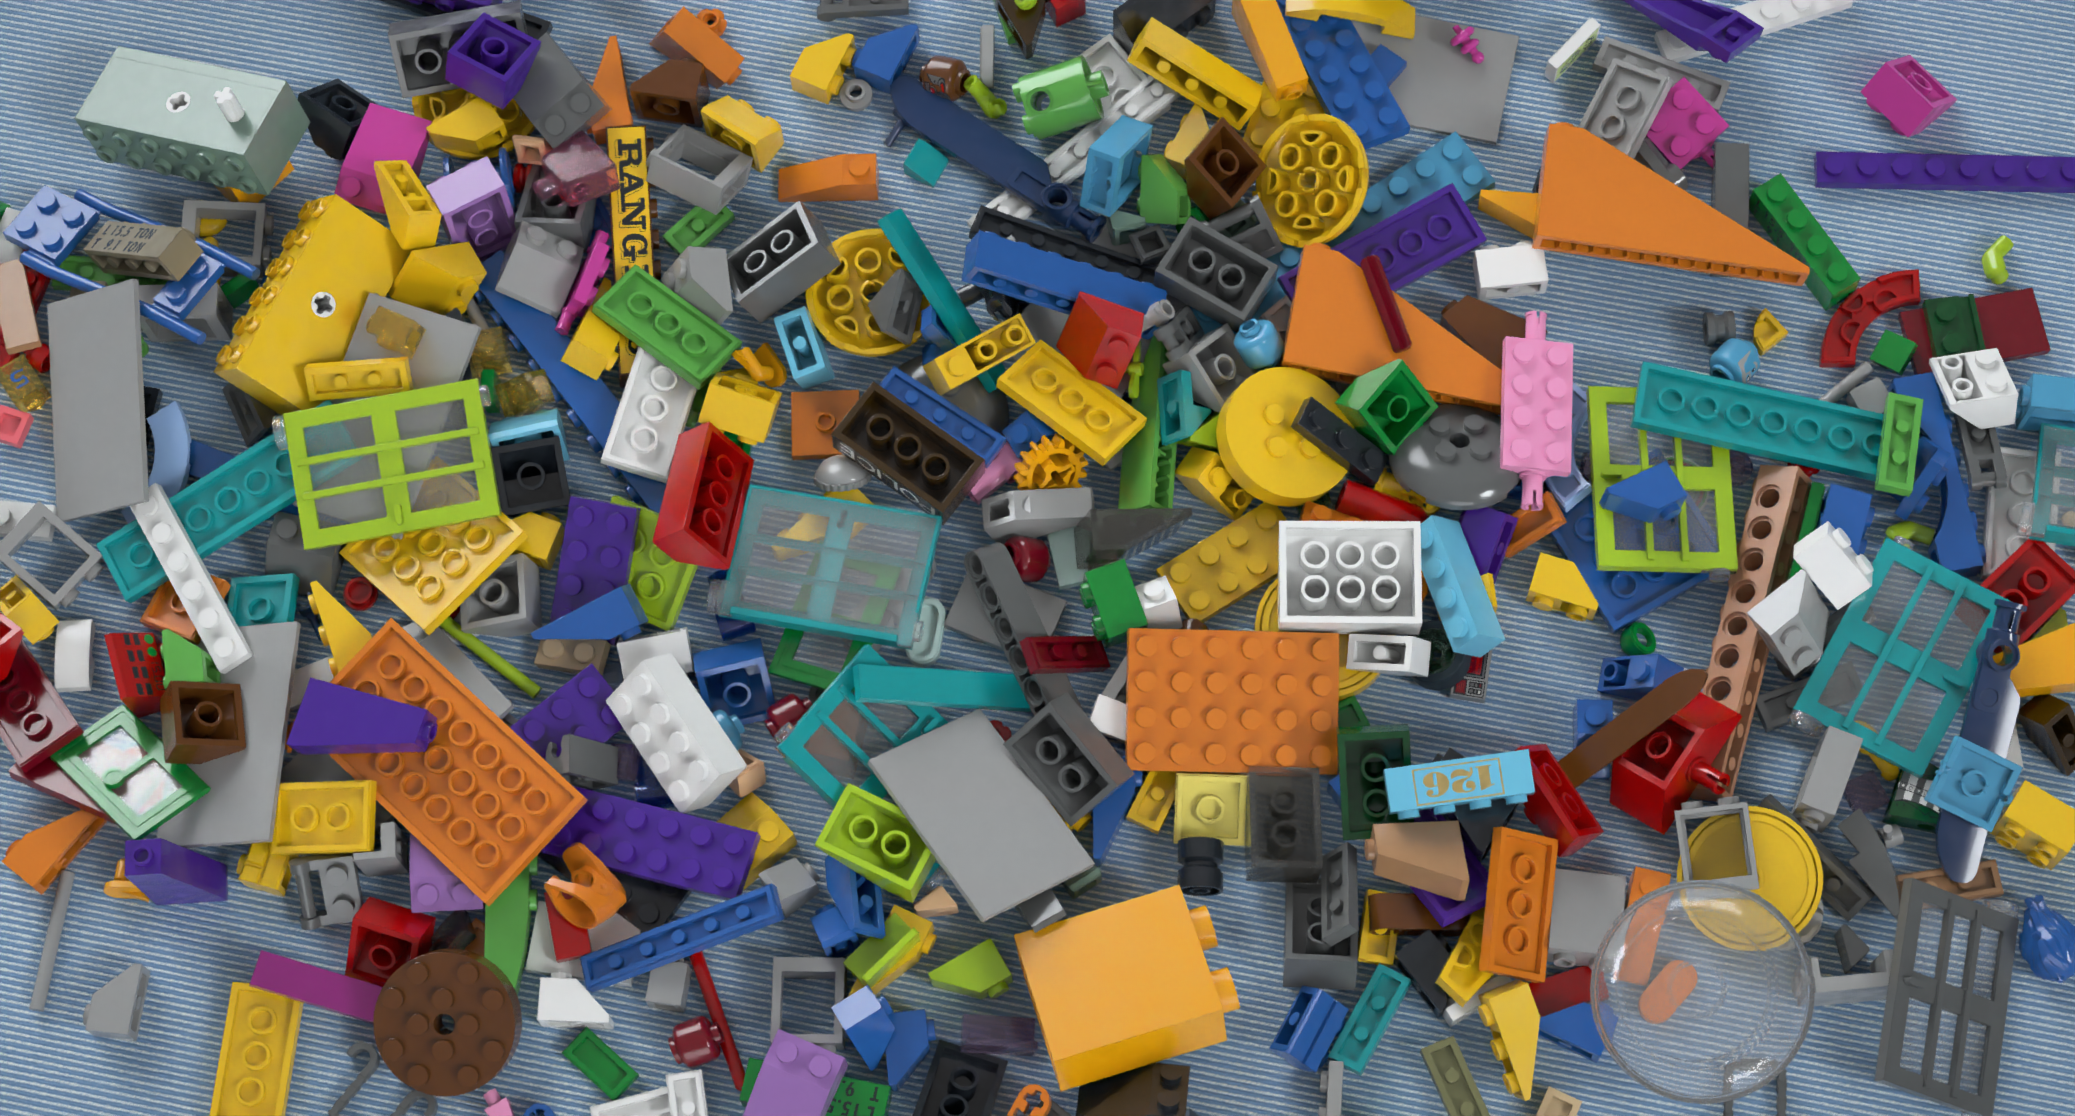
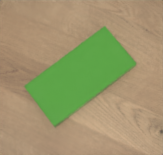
[592,264,742,390]

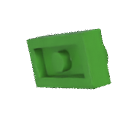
[662,206,735,256]

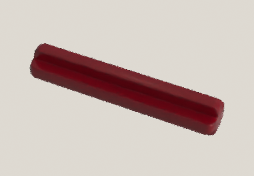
[1360,255,1412,353]

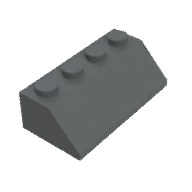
[388,0,528,98]

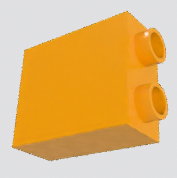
[1014,885,1240,1092]

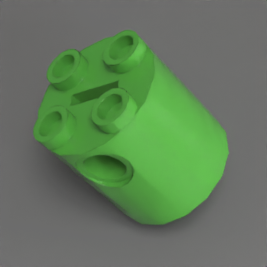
[1012,55,1110,140]

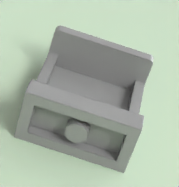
[1547,868,1626,972]
[1794,949,1893,1007]

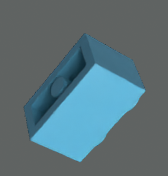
[773,306,835,390]

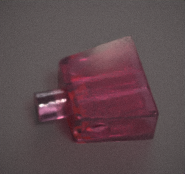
[533,130,620,207]

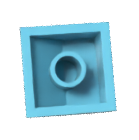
[489,408,570,461]

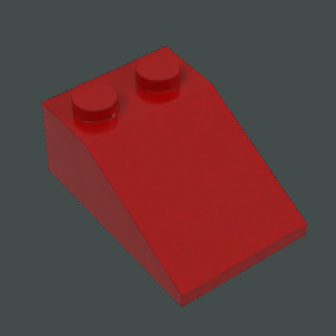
[1954,539,2075,654]

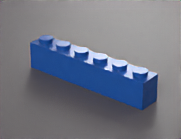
[961,230,1167,340]

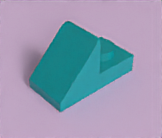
[1157,370,1212,445]

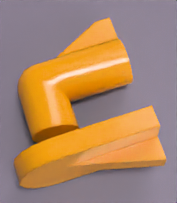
[731,342,787,388]
[104,858,149,902]

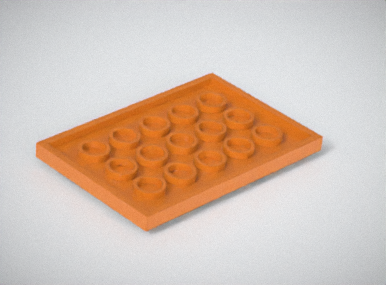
[1125,628,1339,775]

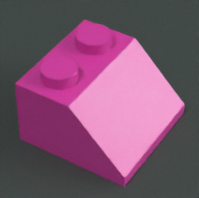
[1860,55,1957,137]

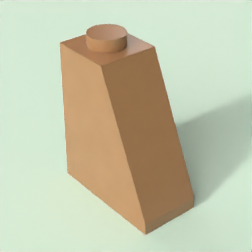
[1364,821,1470,901]

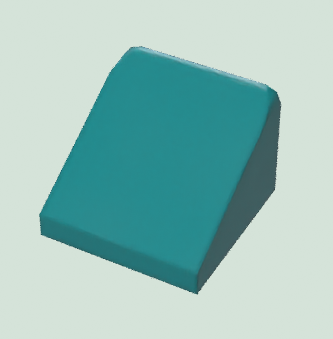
[903,138,949,188]

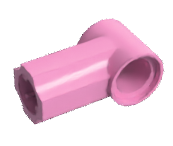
[968,439,1023,505]

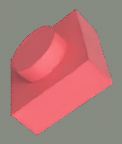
[0,404,34,449]

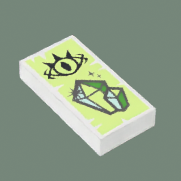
[1545,18,1601,83]

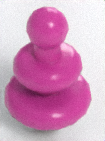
[1450,24,1484,64]

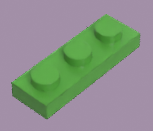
[1874,392,1923,497]

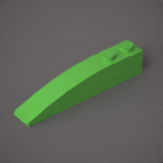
[1118,335,1177,528]
[484,855,539,996]

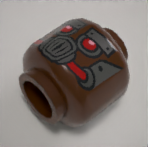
[919,55,971,101]

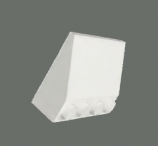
[1278,521,1422,635]

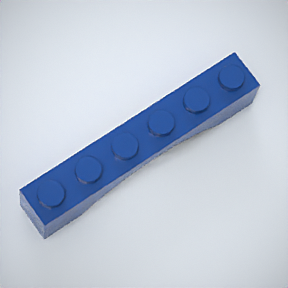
[1887,372,1986,578]

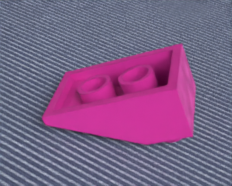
[334,103,433,215]

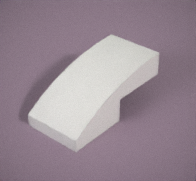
[54,619,96,693]

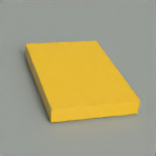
[270,780,377,855]

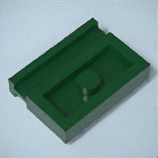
[1922,294,1986,358]

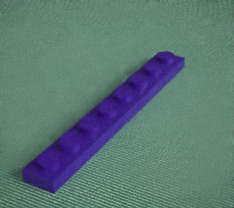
[1814,151,2075,193]

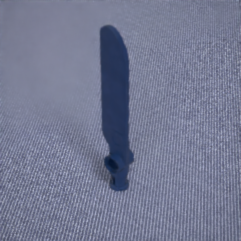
[890,75,1107,243]
[1936,599,2028,883]

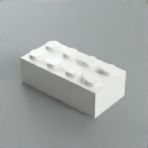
[606,653,747,814]

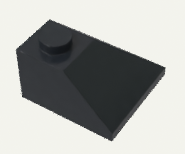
[297,78,378,161]

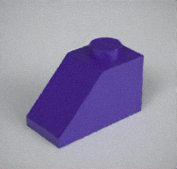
[1459,507,1519,584]

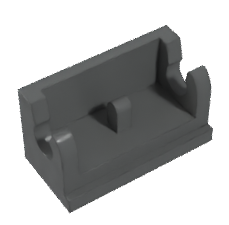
[546,734,619,790]

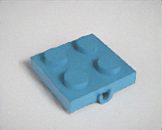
[1924,735,2023,832]

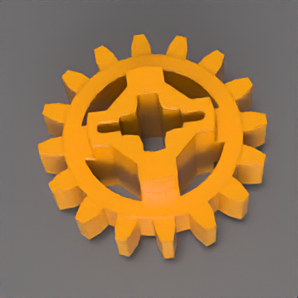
[1013,433,1088,490]

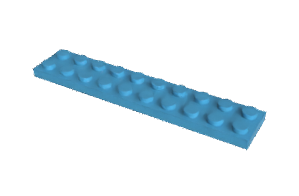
[1190,131,1496,335]

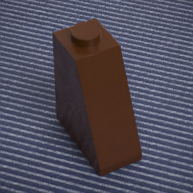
[1440,295,1548,370]

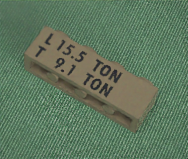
[83,221,204,281]

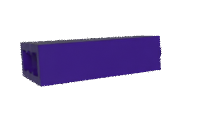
[286,677,437,755]
[125,838,228,906]

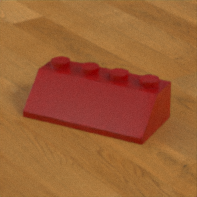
[652,422,754,570]

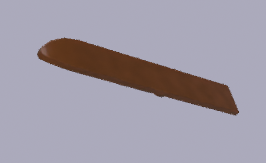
[1558,668,1708,789]

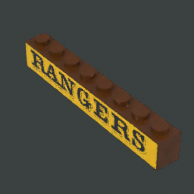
[606,125,661,388]

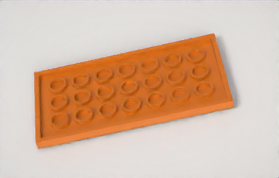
[293,618,588,906]

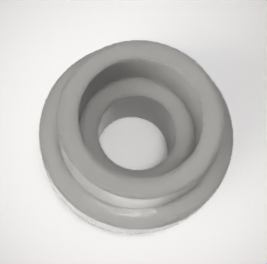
[839,79,873,112]

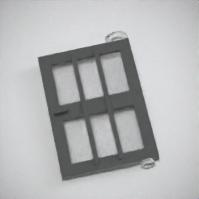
[1874,878,2019,1116]

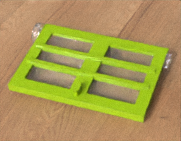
[272,378,502,551]
[1586,386,1738,583]

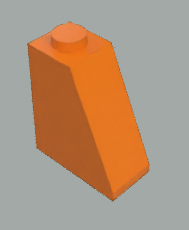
[649,6,745,89]

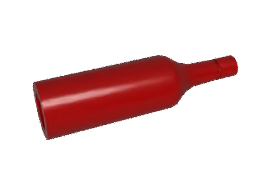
[1335,479,1429,524]

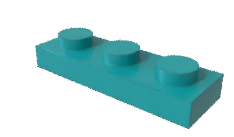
[1328,963,1412,1076]

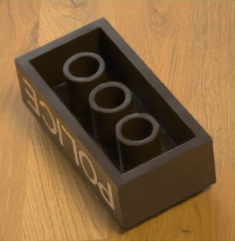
[831,381,985,525]

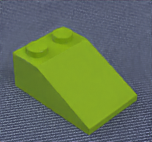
[815,783,936,903]

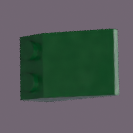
[1336,724,1414,840]

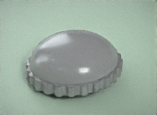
[813,454,872,492]

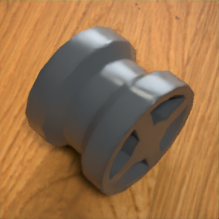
[1702,311,1736,346]

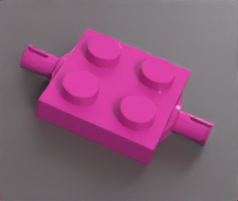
[1646,77,1729,170]
[555,230,610,335]

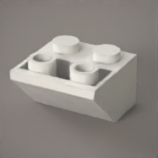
[1929,348,2018,429]

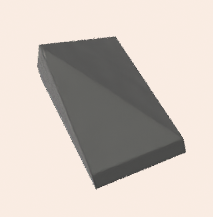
[868,268,923,345]
[222,382,277,447]

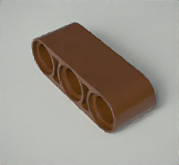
[1368,893,1470,937]

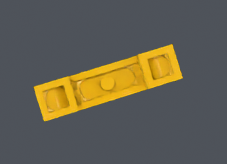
[1285,0,1416,39]

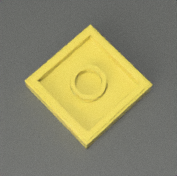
[1173,772,1247,846]

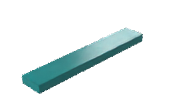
[877,208,1006,393]
[853,664,1032,712]

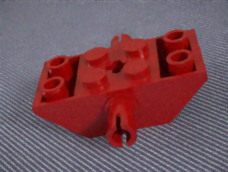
[1609,692,1743,835]

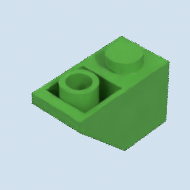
[1137,154,1191,225]
[160,629,221,690]

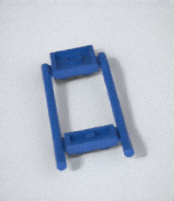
[3,185,261,345]

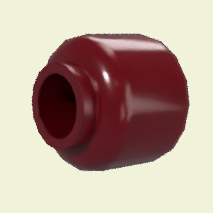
[1003,535,1051,583]
[763,694,813,744]
[668,1015,725,1069]

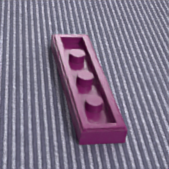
[249,950,383,1024]

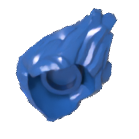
[2019,895,2075,983]

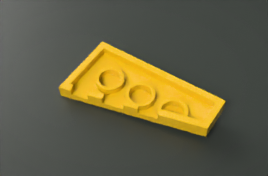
[1435,907,1494,1007]

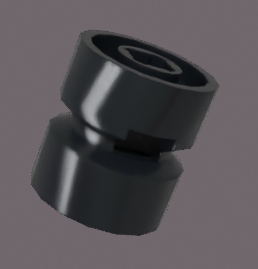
[1177,837,1224,896]

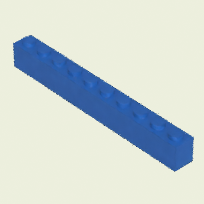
[474,250,666,513]

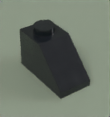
[1393,929,1451,1018]

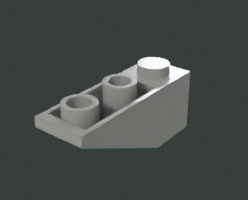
[981,487,1096,544]

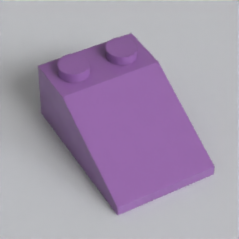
[426,156,516,262]
[409,833,485,913]
[743,1029,848,1116]

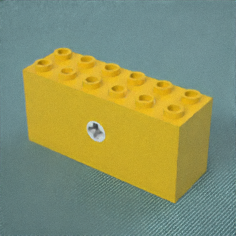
[213,194,411,416]

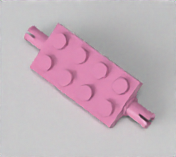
[1500,311,1573,511]

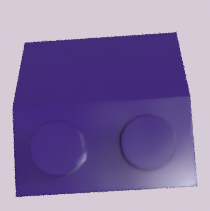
[445,12,541,109]

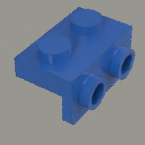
[1886,436,1951,521]

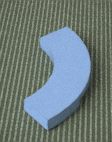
[1545,382,1592,513]
[121,401,191,524]

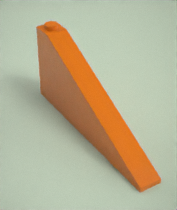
[1532,122,1810,286]
[1280,243,1502,415]

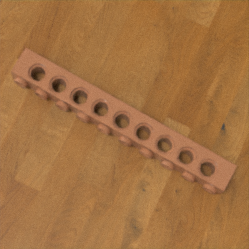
[1690,465,1812,802]

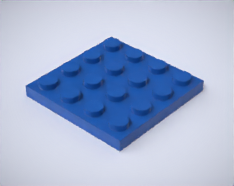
[1549,449,1726,634]

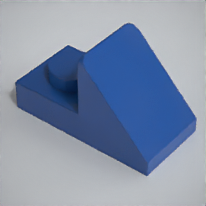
[920,305,958,366]

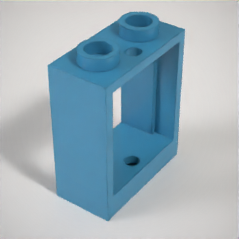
[1080,115,1153,217]
[2015,373,2075,433]

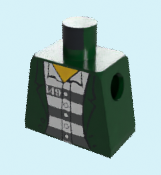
[1882,763,1941,834]

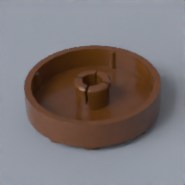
[373,948,522,1097]

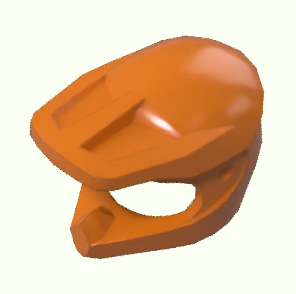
[544,842,627,929]

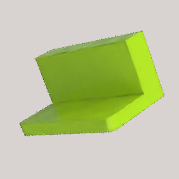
[843,913,920,988]

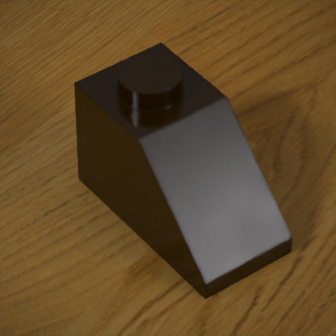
[995,0,1048,59]
[2017,694,2075,776]

